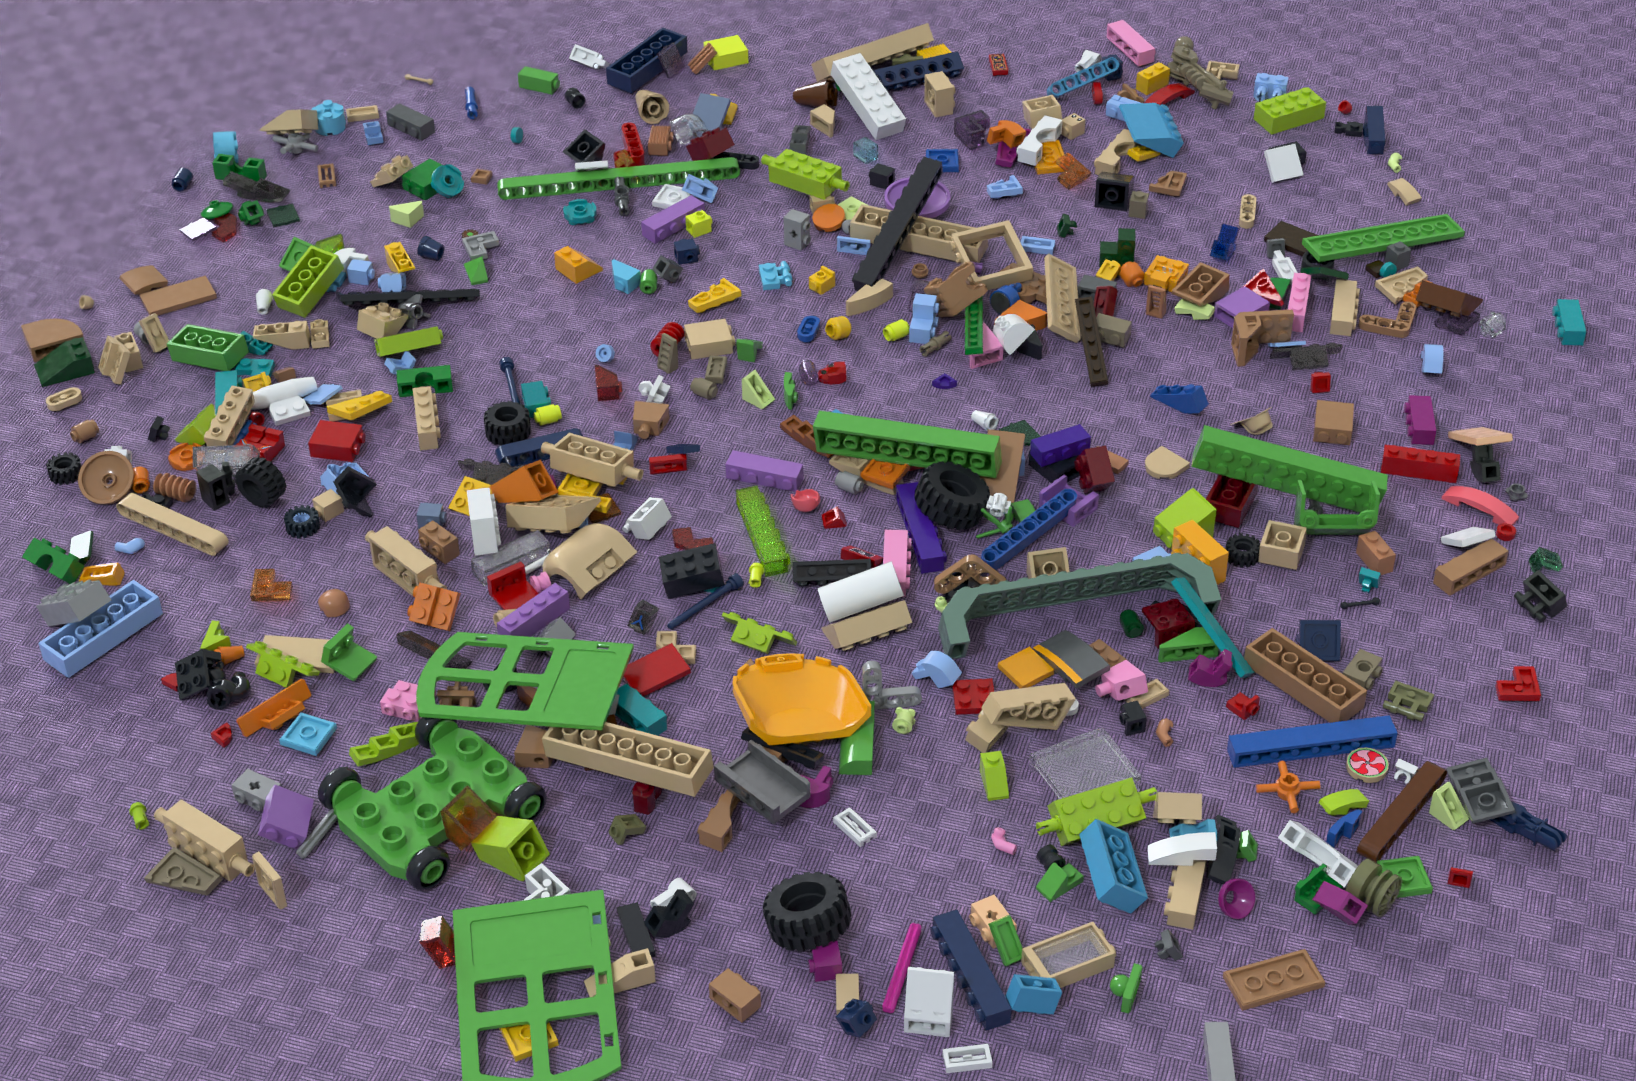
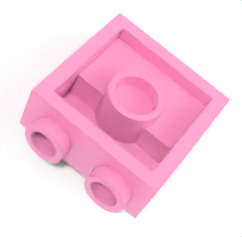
[380,680,436,722]

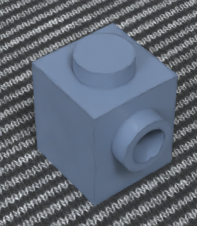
[416,503,447,529]

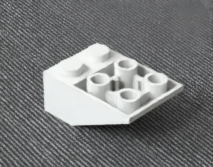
[904,967,954,1037]

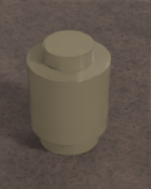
[690,377,718,400]

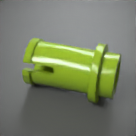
[129,802,149,830]

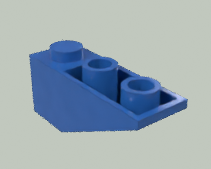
[1150,384,1209,414]

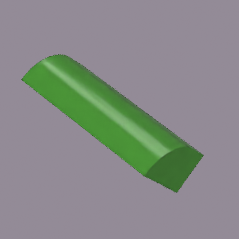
[839,701,875,775]

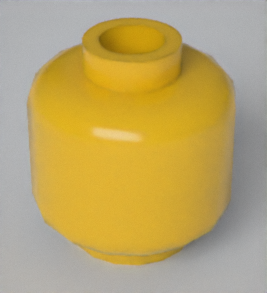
[825,316,852,340]

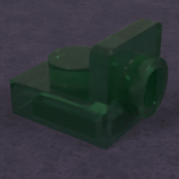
[1529,547,1563,573]

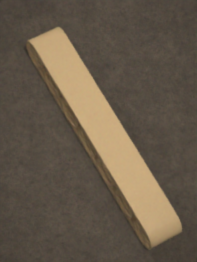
[116,493,229,556]

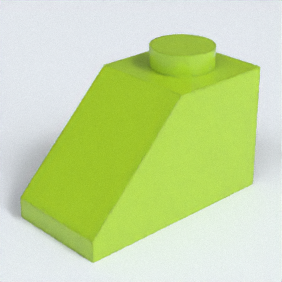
[979,751,1009,801]

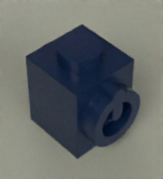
[1102,54,1123,81]
[674,239,700,265]

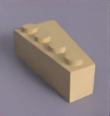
[981,683,1076,730]

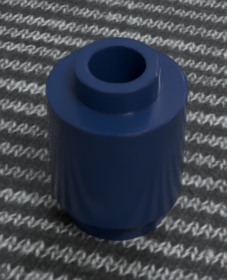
[172,168,193,192]

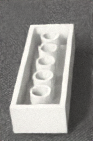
[831,53,906,140]

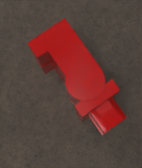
[233,424,285,466]

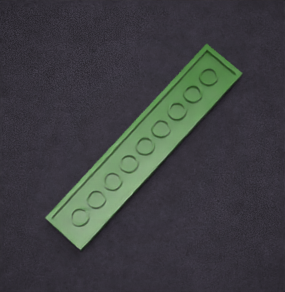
[1302,214,1465,262]

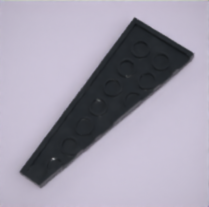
[336,289,480,305]

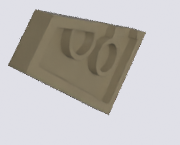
[144,847,222,896]

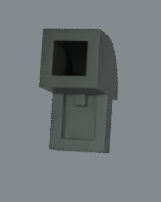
[1470,444,1501,482]

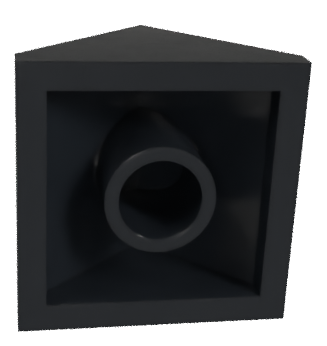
[563,129,605,163]

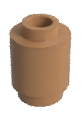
[70,419,99,444]

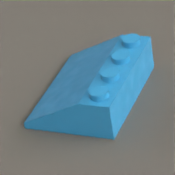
[1119,103,1184,158]

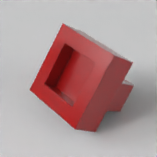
[1310,372,1331,393]

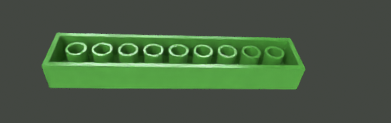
[813,410,1002,478]
[1191,425,1388,513]

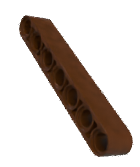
[1356,761,1447,863]

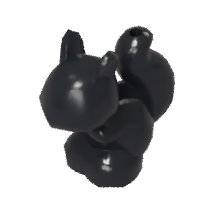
[207,661,251,709]

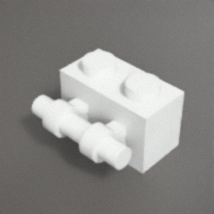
[622,497,672,540]

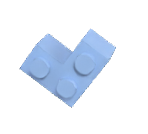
[909,293,939,344]

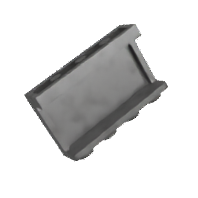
[714,740,810,824]

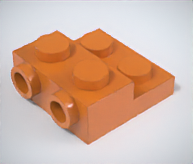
[407,582,461,631]

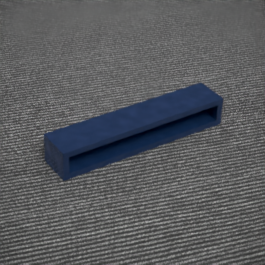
[930,910,1012,1031]

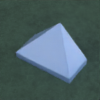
[837,236,871,255]

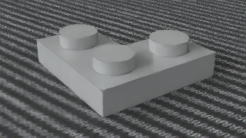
[462,231,499,261]

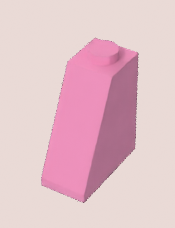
[969,323,1003,369]

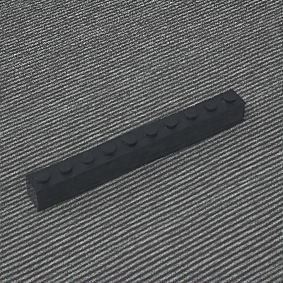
[852,157,943,291]

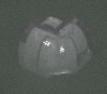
[669,113,708,146]

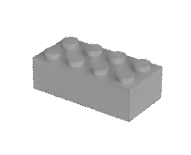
[36,580,112,626]

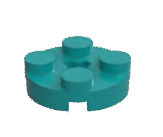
[431,164,464,198]
[563,199,597,225]

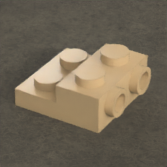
[370,155,414,187]

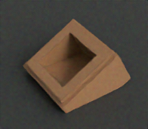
[272,367,296,383]

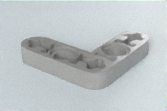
[862,661,922,710]

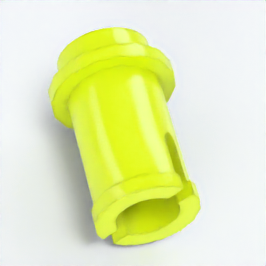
[749,563,764,588]

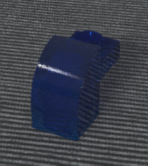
[1210,223,1240,260]

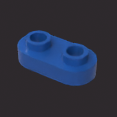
[797,316,820,343]

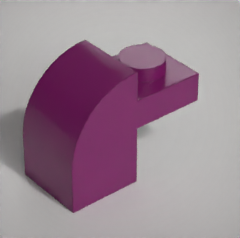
[1188,649,1233,687]
[799,766,834,808]

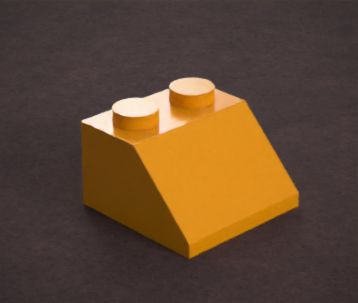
[554,246,603,284]

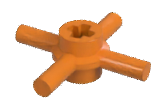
[1256,761,1320,813]

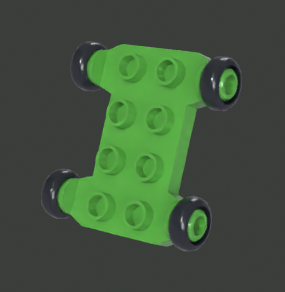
[318,717,547,891]

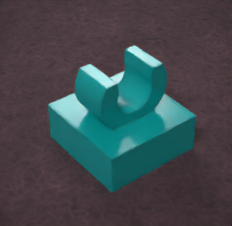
[1359,567,1381,593]

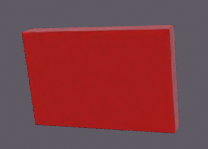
[623,643,691,697]

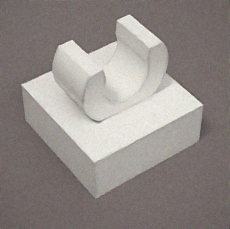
[1394,759,1419,785]

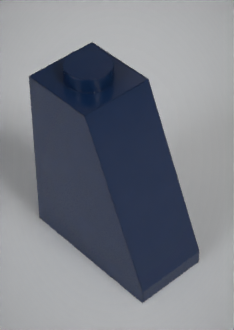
[1362,106,1385,154]

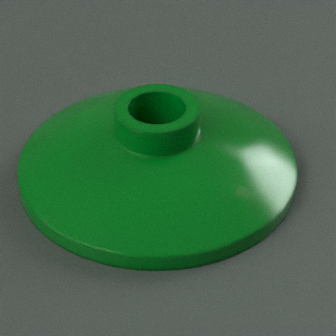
[201,200,233,219]

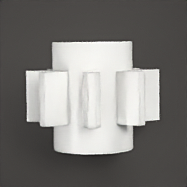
[986,493,1011,517]

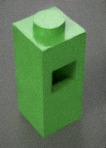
[518,66,560,95]

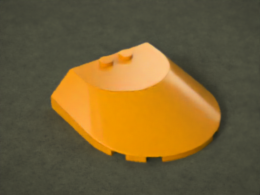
[732,653,871,745]

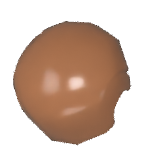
[318,589,350,617]

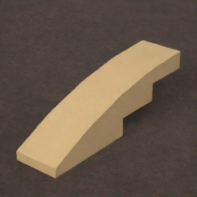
[829,455,904,495]

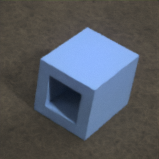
[347,259,375,285]

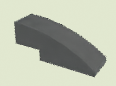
[790,125,811,155]

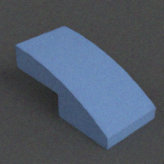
[363,121,384,145]

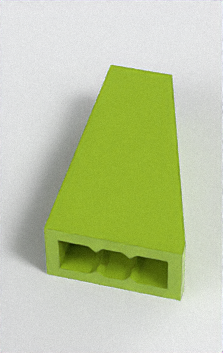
[374,326,443,356]

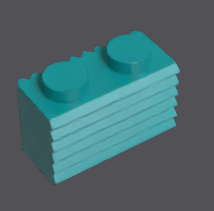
[521,381,551,418]

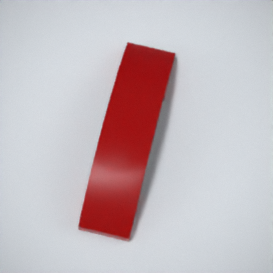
[1144,83,1195,105]

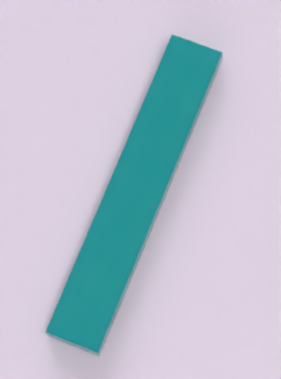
[1171,577,1254,678]

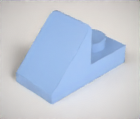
[682,174,718,203]

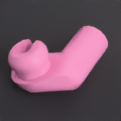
[991,827,1017,855]

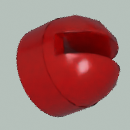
[1338,100,1352,114]
[248,411,265,426]

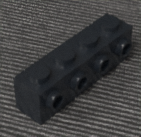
[792,559,871,586]

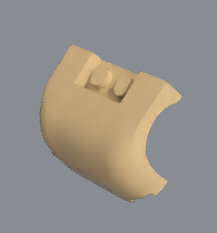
[542,523,637,600]

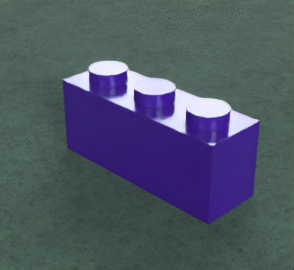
[1030,424,1091,467]

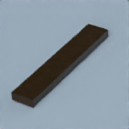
[1075,296,1108,387]

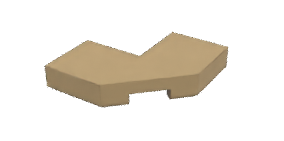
[656,631,696,664]

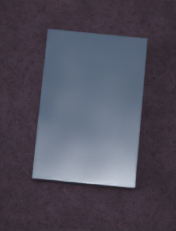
[685,93,731,138]

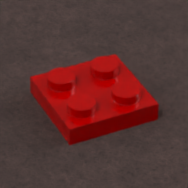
[952,678,994,715]

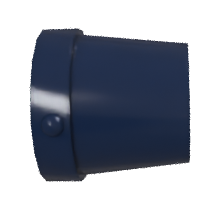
[417,236,445,260]

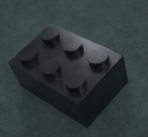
[659,543,725,599]

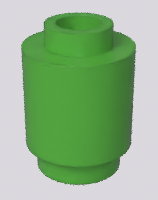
[640,269,657,294]

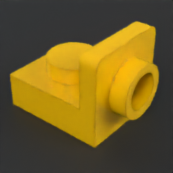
[1096,259,1121,281]

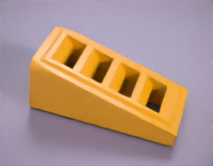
[79,562,125,586]

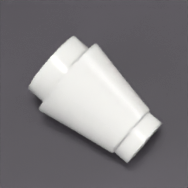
[256,289,273,315]
[971,410,998,431]

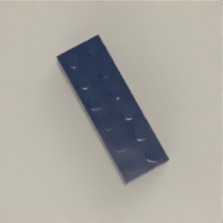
[606,27,688,93]

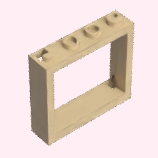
[949,220,1033,290]

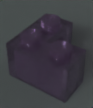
[954,110,990,150]

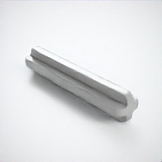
[296,809,337,859]

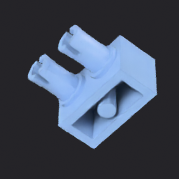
[1253,73,1288,101]

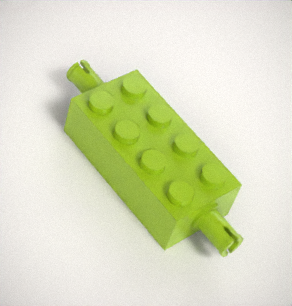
[761,149,850,200]
[1036,777,1157,846]

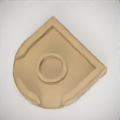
[1145,446,1190,479]

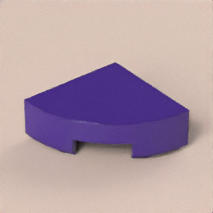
[932,373,957,389]

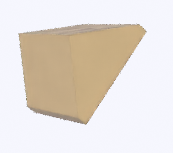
[1026,547,1070,579]

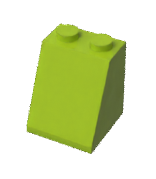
[1153,488,1216,550]
[471,816,550,881]

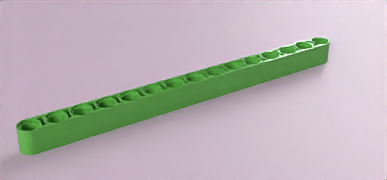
[497,157,740,200]

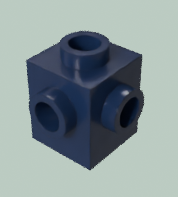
[835,999,877,1038]

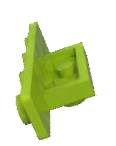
[722,612,797,654]
[246,641,320,688]

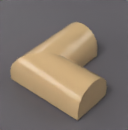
[1206,61,1240,80]

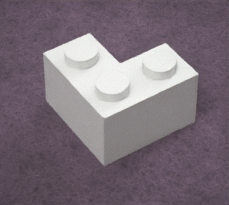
[522,863,570,901]

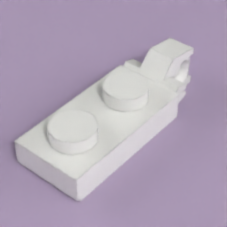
[569,44,610,69]
[1272,250,1298,285]

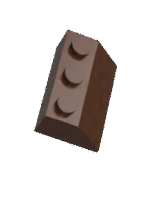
[1416,280,1483,317]

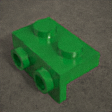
[1294,863,1343,915]

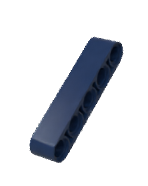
[495,428,584,469]

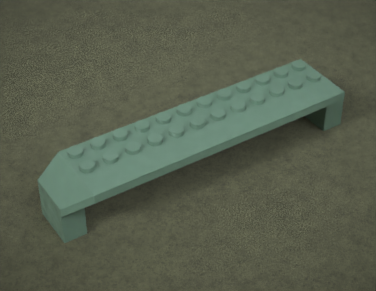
[938,553,1221,659]

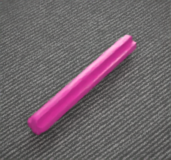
[882,923,921,1014]

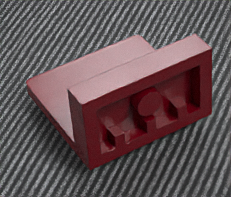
[1142,598,1195,649]

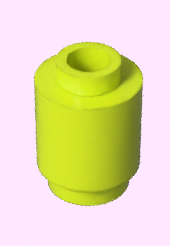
[883,319,910,341]
[534,404,562,426]

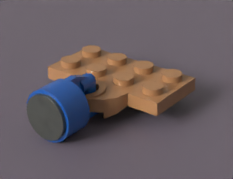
[990,263,1047,314]

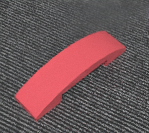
[1441,486,1519,525]

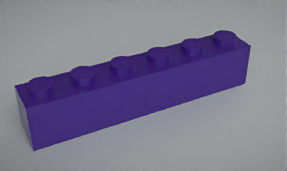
[896,482,947,574]

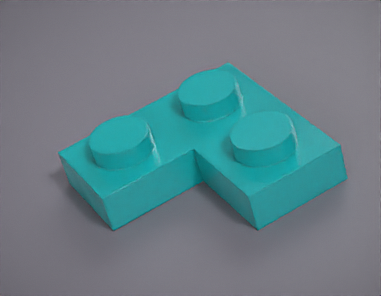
[235,358,275,378]

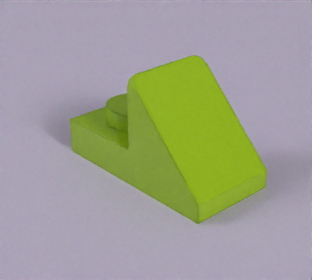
[200,620,231,651]

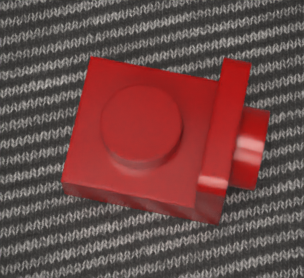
[1226,692,1260,720]

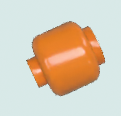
[1120,262,1145,287]

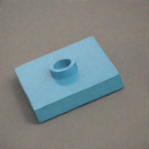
[279,712,337,756]

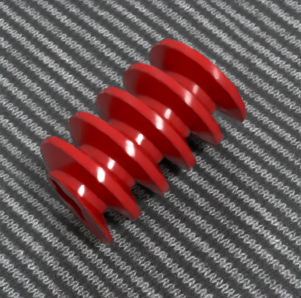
[650,322,685,357]

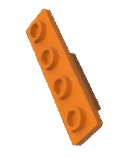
[236,679,311,737]

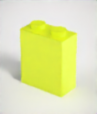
[702,35,749,70]

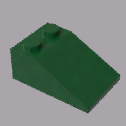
[34,337,95,387]

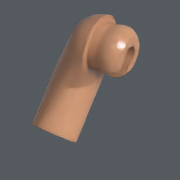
[1156,718,1173,747]

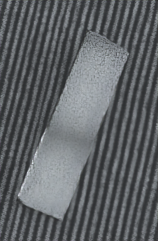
[396,630,472,669]

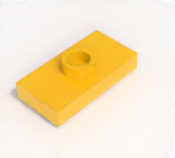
[1127,145,1160,162]

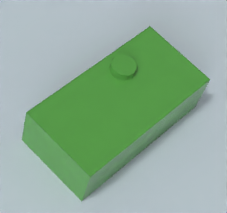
[167,324,249,371]

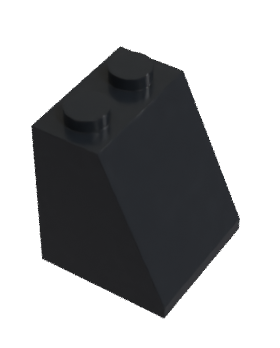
[1094,172,1134,211]

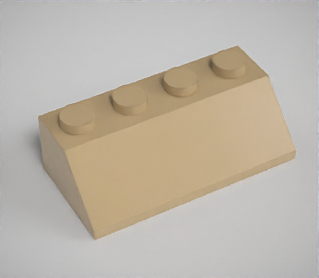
[822,600,912,651]

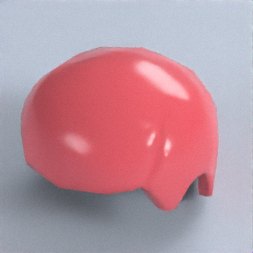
[790,489,821,512]

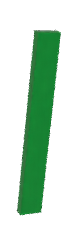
[965,296,983,355]

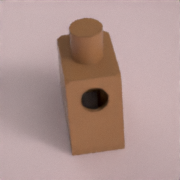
[633,401,670,439]
[514,725,554,768]

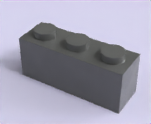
[386,103,435,141]

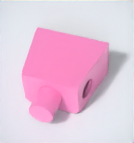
[1095,660,1148,701]

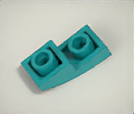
[240,331,273,355]

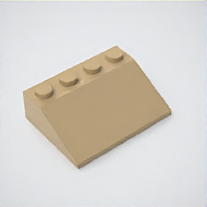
[505,495,601,533]

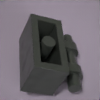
[196,461,236,511]
[1513,570,1567,622]

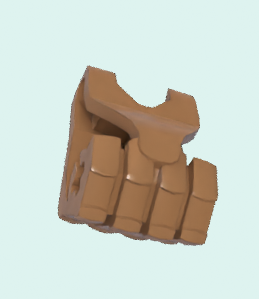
[924,261,988,318]

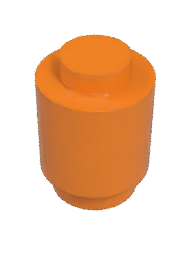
[131,466,150,494]

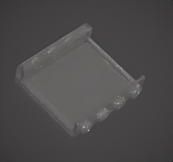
[1029,727,1141,799]

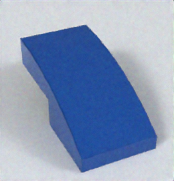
[1326,809,1362,848]

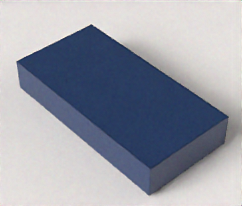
[666,444,700,454]

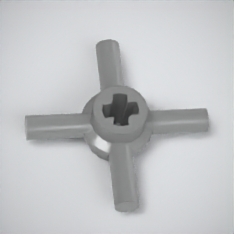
[273,133,318,154]

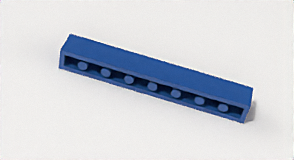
[1227,715,1398,768]

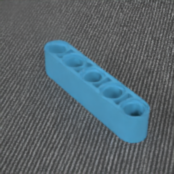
[1047,57,1119,98]

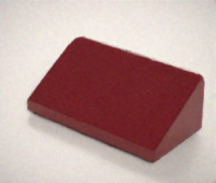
[1094,286,1118,317]

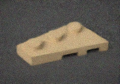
[1375,266,1428,304]

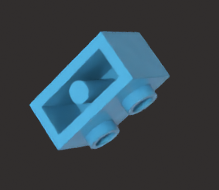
[1005,974,1062,1015]

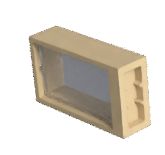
[1021,922,1116,988]

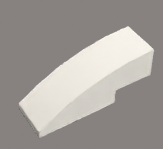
[1148,832,1217,866]

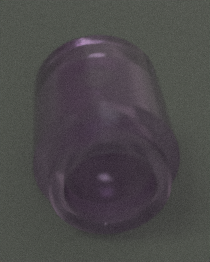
[798,360,818,385]

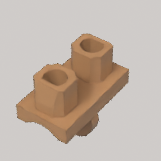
[1117,83,1144,103]
[437,681,477,707]

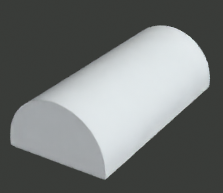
[818,561,904,623]

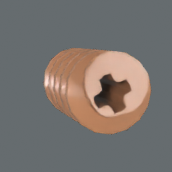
[153,473,197,503]

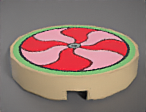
[1346,747,1389,783]

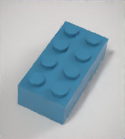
[1079,819,1148,914]

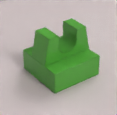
[1236,830,1258,862]

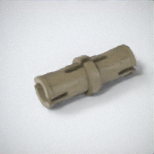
[919,331,952,357]

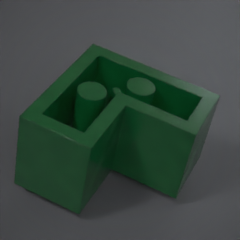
[1099,228,1136,267]

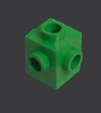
[238,200,264,226]

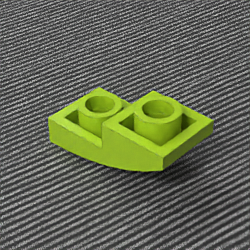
[1318,789,1369,816]

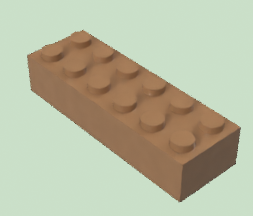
[1244,628,1367,723]

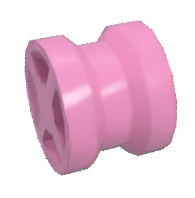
[530,572,551,594]

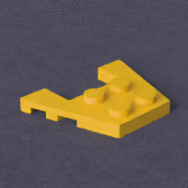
[558,473,627,513]

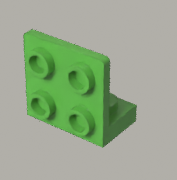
[321,623,377,681]

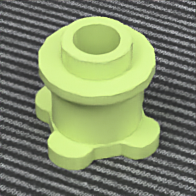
[892,707,916,734]

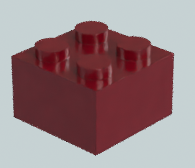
[686,127,735,161]
[1075,445,1115,494]

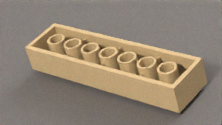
[811,23,934,82]
[850,204,988,263]
[542,722,714,797]

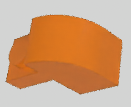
[987,120,1026,148]

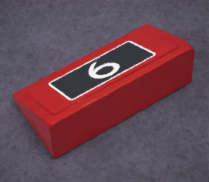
[841,545,883,569]

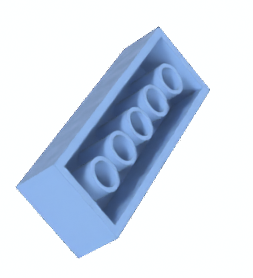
[39,580,163,678]

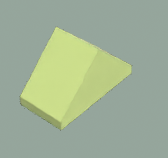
[389,201,424,228]
[742,370,775,409]
[1429,782,1469,830]

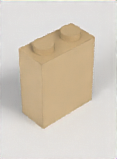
[684,319,735,360]

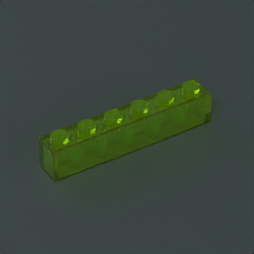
[736,486,791,577]

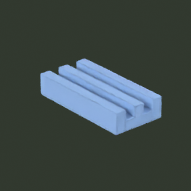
[1020,236,1055,255]

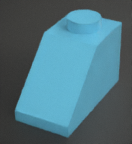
[612,259,641,294]

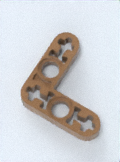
[1358,302,1416,338]
[934,554,1006,594]

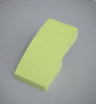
[1174,299,1215,320]

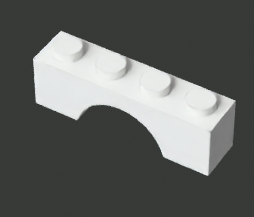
[1016,116,1062,166]
[1278,820,1358,888]

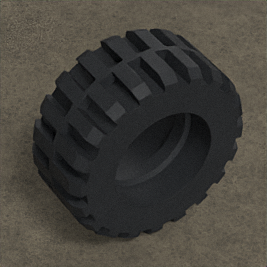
[914,461,990,530]
[763,872,852,952]

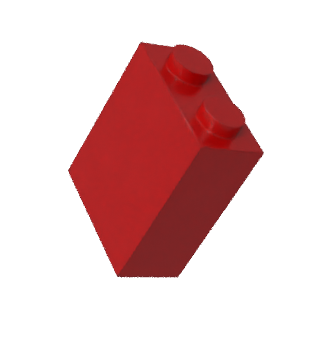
[308,420,366,462]

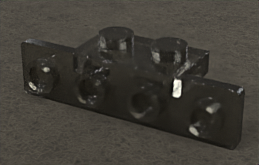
[1270,342,1343,370]
[458,459,524,485]

